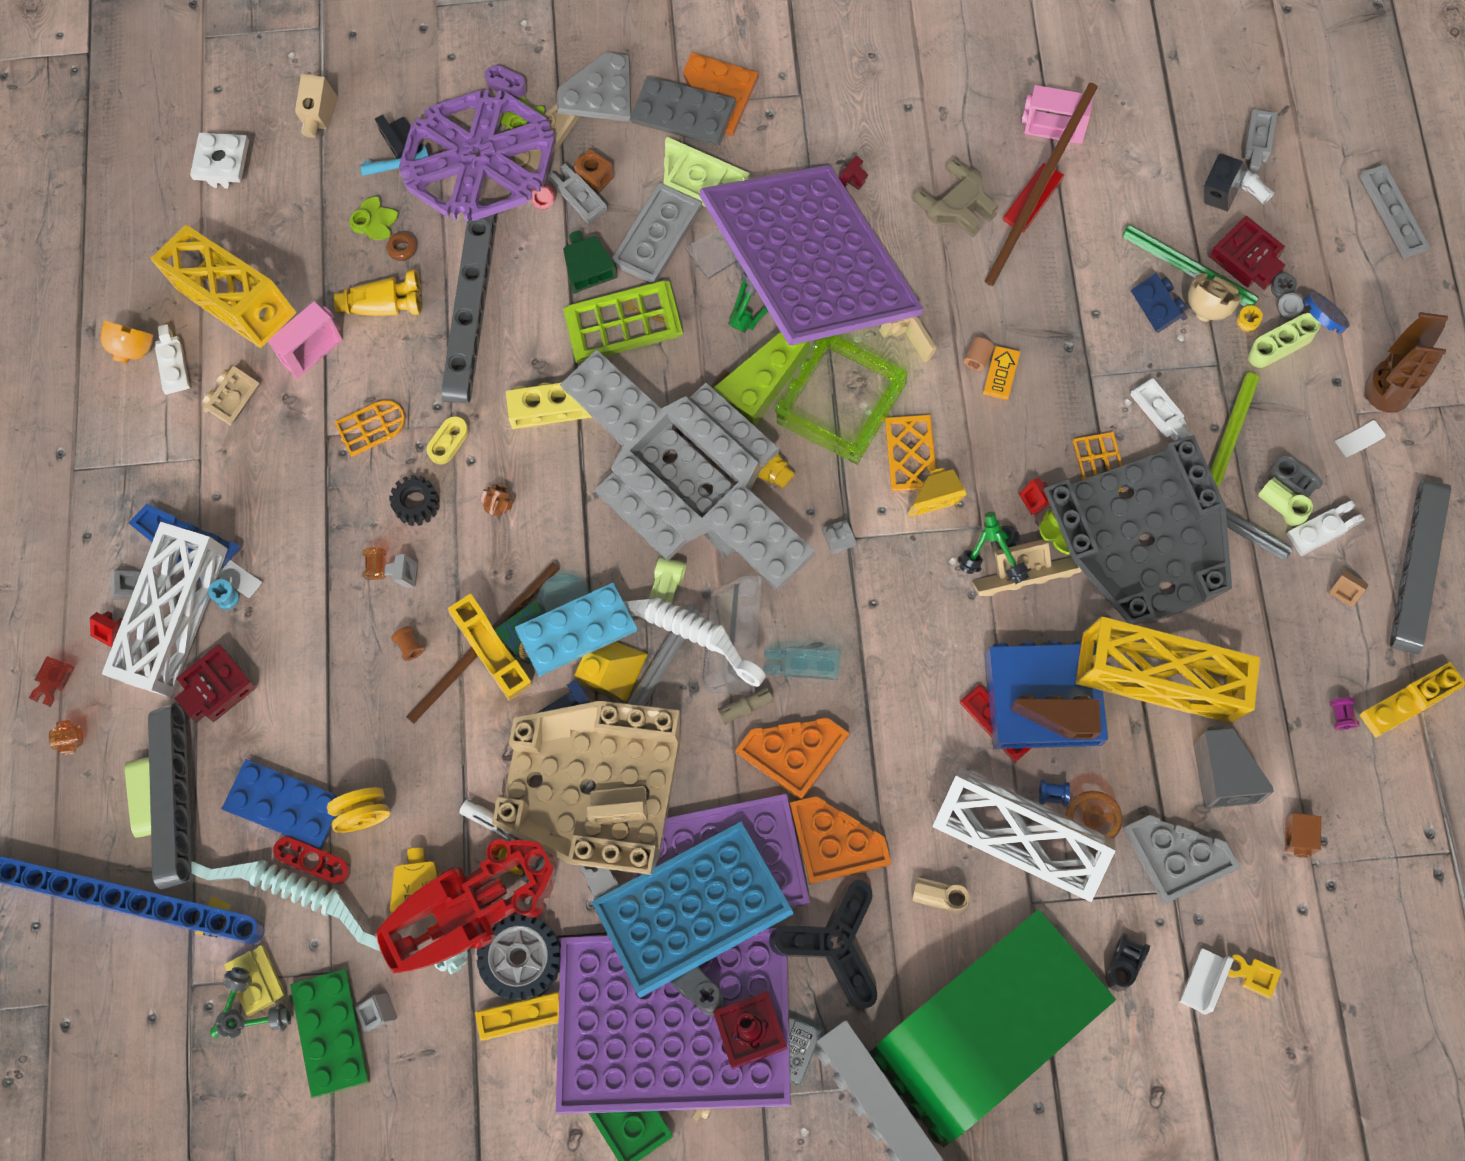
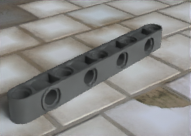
[442,201,498,404]

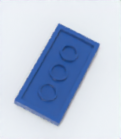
[221,759,339,850]

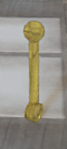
[625,302,667,328]

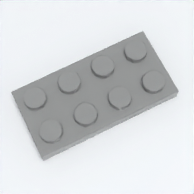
[611,183,702,284]

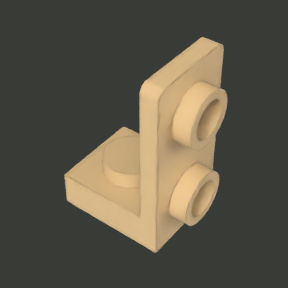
[879,316,936,362]

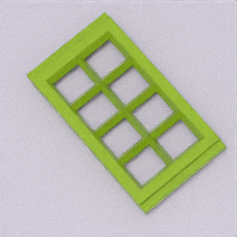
[563,280,683,363]

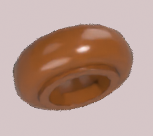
[386,232,417,261]

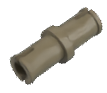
[718,686,774,725]

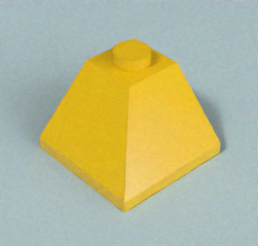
[908,468,967,518]
[574,641,648,703]

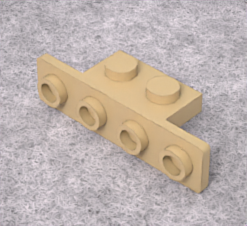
[972,539,1082,596]

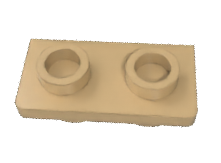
[202,366,259,425]

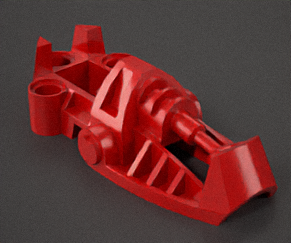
[375,839,556,974]

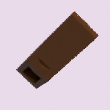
[1010,695,1101,739]

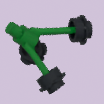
[957,512,1031,585]

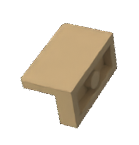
[587,786,648,825]

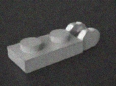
[548,164,608,224]

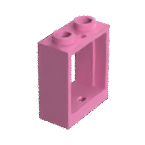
[1022,85,1094,144]
[268,301,342,379]

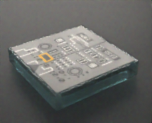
[789,1017,823,1086]

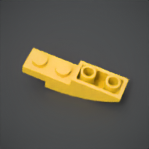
[1360,662,1465,738]

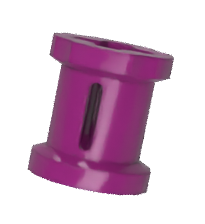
[1329,697,1360,730]

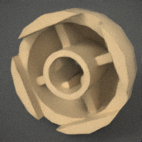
[1188,273,1242,322]

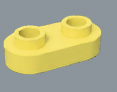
[427,417,469,465]

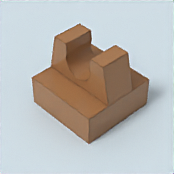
[1329,570,1369,607]

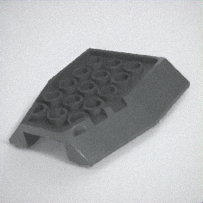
[1043,435,1232,625]

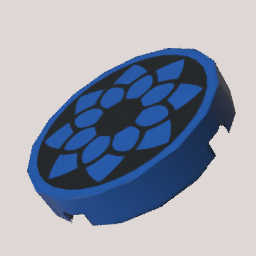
[1304,292,1350,334]

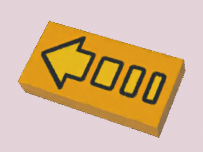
[983,346,1020,400]

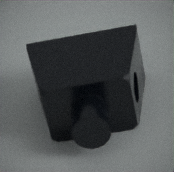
[1204,153,1248,212]

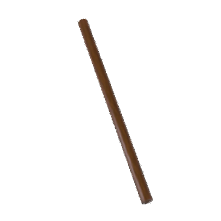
[406,562,560,724]

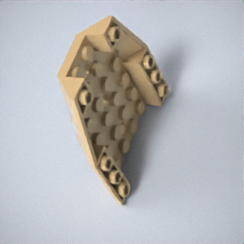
[492,701,680,875]

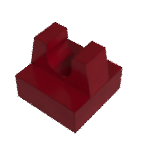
[839,156,868,190]

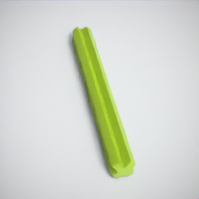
[1210,372,1260,487]

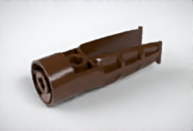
[1365,312,1448,413]

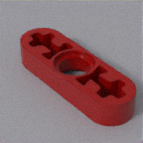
[273,837,351,885]

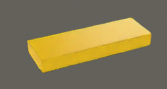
[475,992,559,1041]

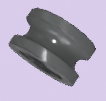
[1271,273,1297,299]

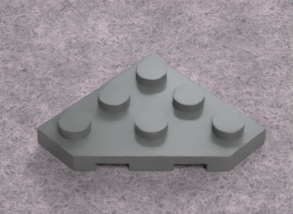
[557,52,630,122]
[1123,815,1241,905]

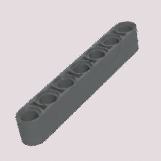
[1389,478,1451,655]
[148,703,192,889]

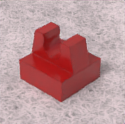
[1018,478,1050,515]
[90,611,123,647]

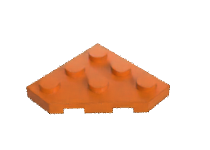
[683,52,759,136]
[735,718,850,800]
[790,796,892,885]

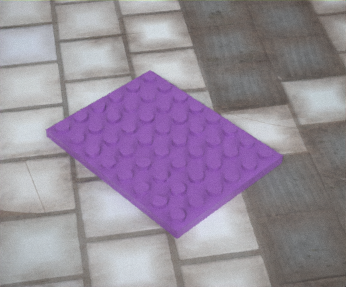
[699,165,924,346]
[556,928,791,1114]

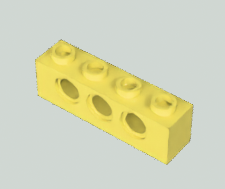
[506,383,592,429]

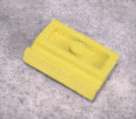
[224,945,286,1016]

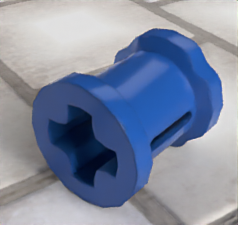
[1039,780,1070,807]

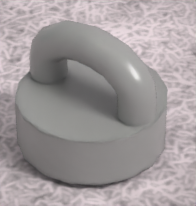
[1278,292,1306,318]

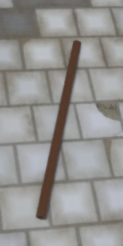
[985,83,1098,286]

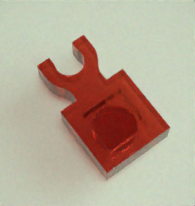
[29,656,74,707]

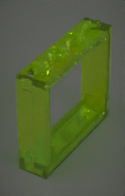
[775,335,908,465]

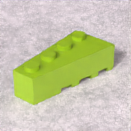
[713,332,810,427]

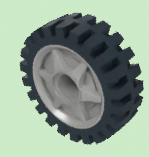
[476,914,561,1001]

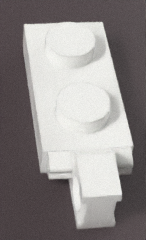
[155,324,191,394]
[1130,378,1191,441]

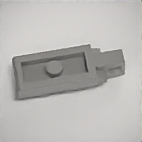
[1244,109,1278,174]

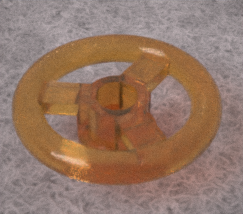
[1066,791,1123,839]

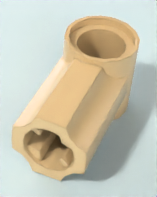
[912,877,970,915]

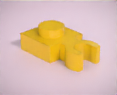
[1227,955,1282,998]

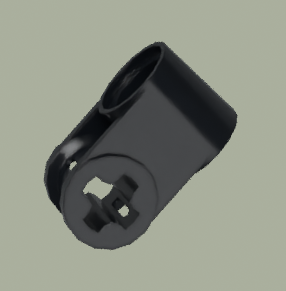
[1105,933,1150,992]

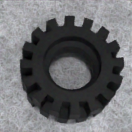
[389,475,440,526]

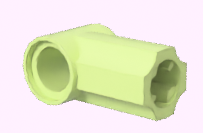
[1258,478,1313,527]
[649,556,686,603]

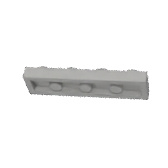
[1360,164,1430,259]

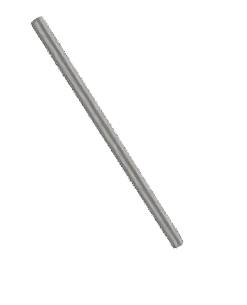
[521,604,700,884]

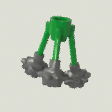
[728,261,768,333]

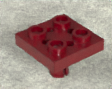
[713,991,788,1070]

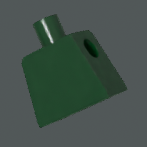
[563,231,617,294]

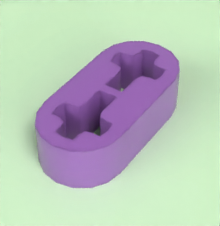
[485,65,527,99]

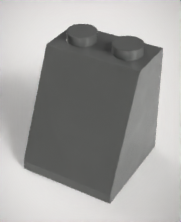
[1193,726,1274,809]

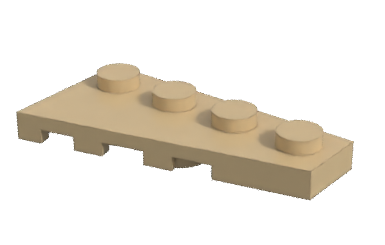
[508,104,580,173]

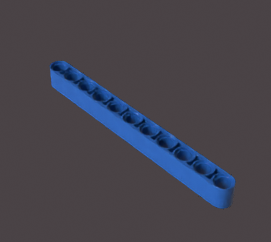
[0,856,265,944]

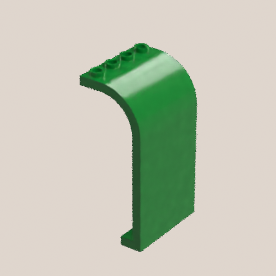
[869,909,1116,1148]

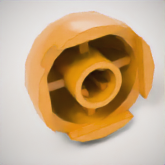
[100,320,154,364]

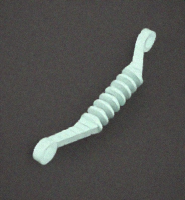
[191,860,380,951]

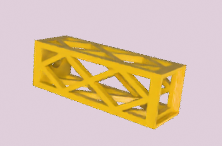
[150,224,297,348]
[1075,617,1260,724]

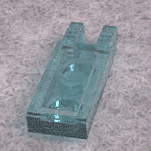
[763,648,840,680]

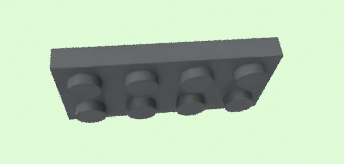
[630,76,737,146]

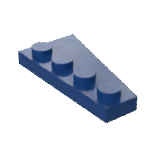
[128,504,241,583]

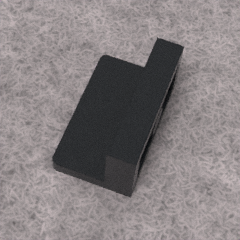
[375,114,423,159]

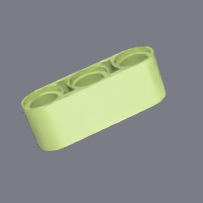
[1248,313,1321,368]
[125,757,151,838]

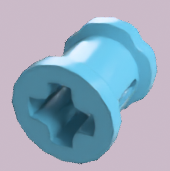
[208,579,239,610]

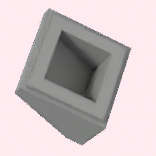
[110,570,141,600]
[355,993,397,1033]

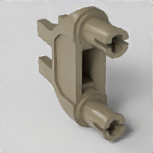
[912,157,998,237]

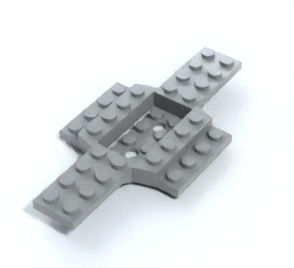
[560,350,816,591]

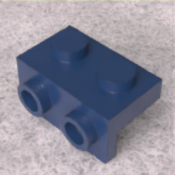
[1131,273,1188,333]

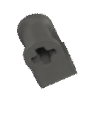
[1268,456,1323,499]
[670,967,725,1016]

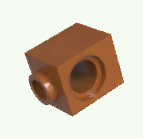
[574,149,614,194]
[1285,813,1322,858]

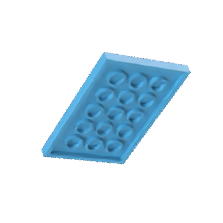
[592,822,793,998]

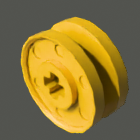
[327,787,391,833]

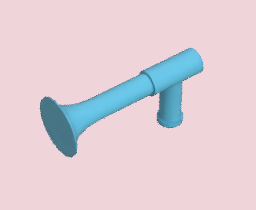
[359,145,428,176]

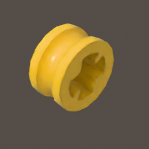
[1237,305,1263,332]

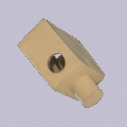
[295,74,338,138]

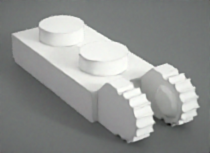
[1286,500,1365,556]

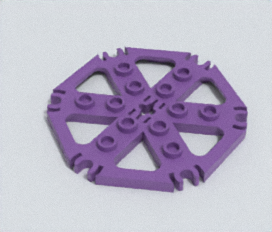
[399,89,555,221]

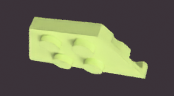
[664,137,750,207]

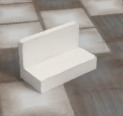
[1179,948,1234,1015]

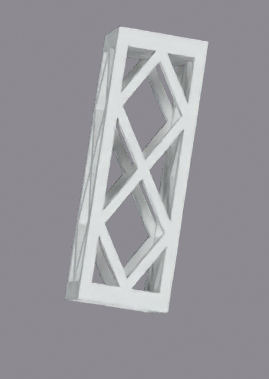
[102,522,228,698]
[933,767,1116,902]

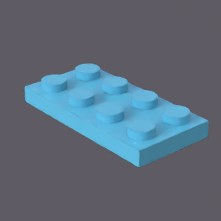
[515,583,637,677]

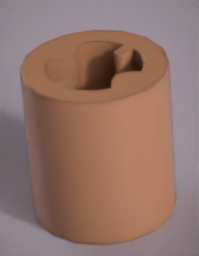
[963,337,994,371]

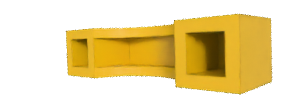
[448,593,531,701]

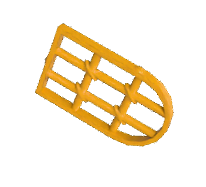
[334,400,405,457]
[1072,432,1123,493]

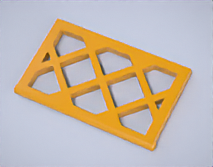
[885,415,936,491]

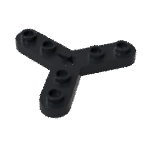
[769,880,877,1009]

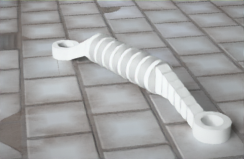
[624,597,766,687]

